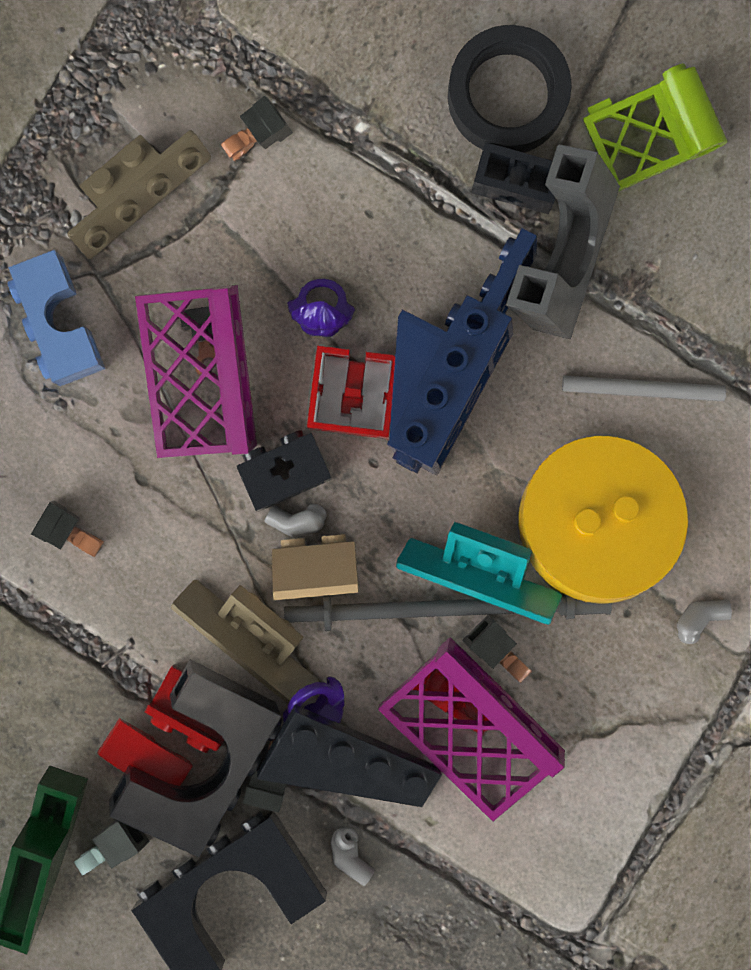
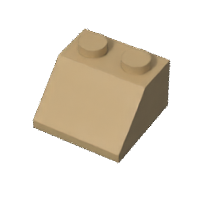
[272,534,359,600]

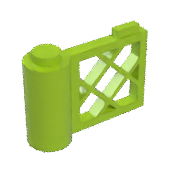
[583,63,728,191]

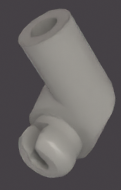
[264,504,327,539]
[677,600,732,644]
[331,827,375,886]

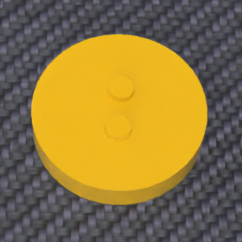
[518,436,688,603]

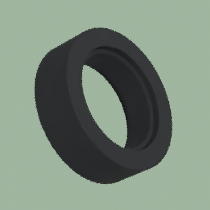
[448,25,572,153]

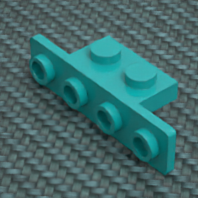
[396,522,562,625]

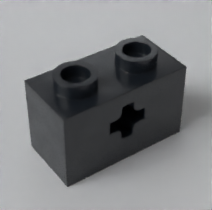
[471,142,555,214]
[236,430,333,512]

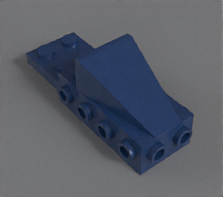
[387,228,537,476]

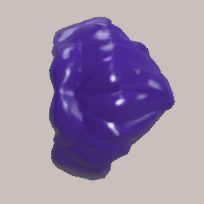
[287,278,356,337]
[283,676,345,723]

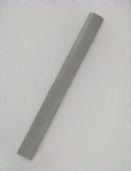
[562,375,726,402]

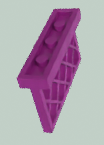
[135,285,257,458]
[378,637,565,821]

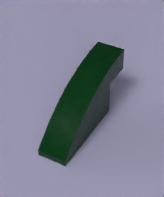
[0,765,88,955]

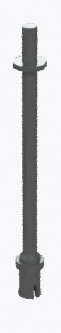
[284,592,612,631]

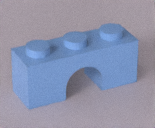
[8,250,105,386]

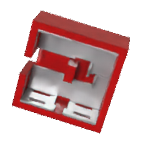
[307,346,395,440]

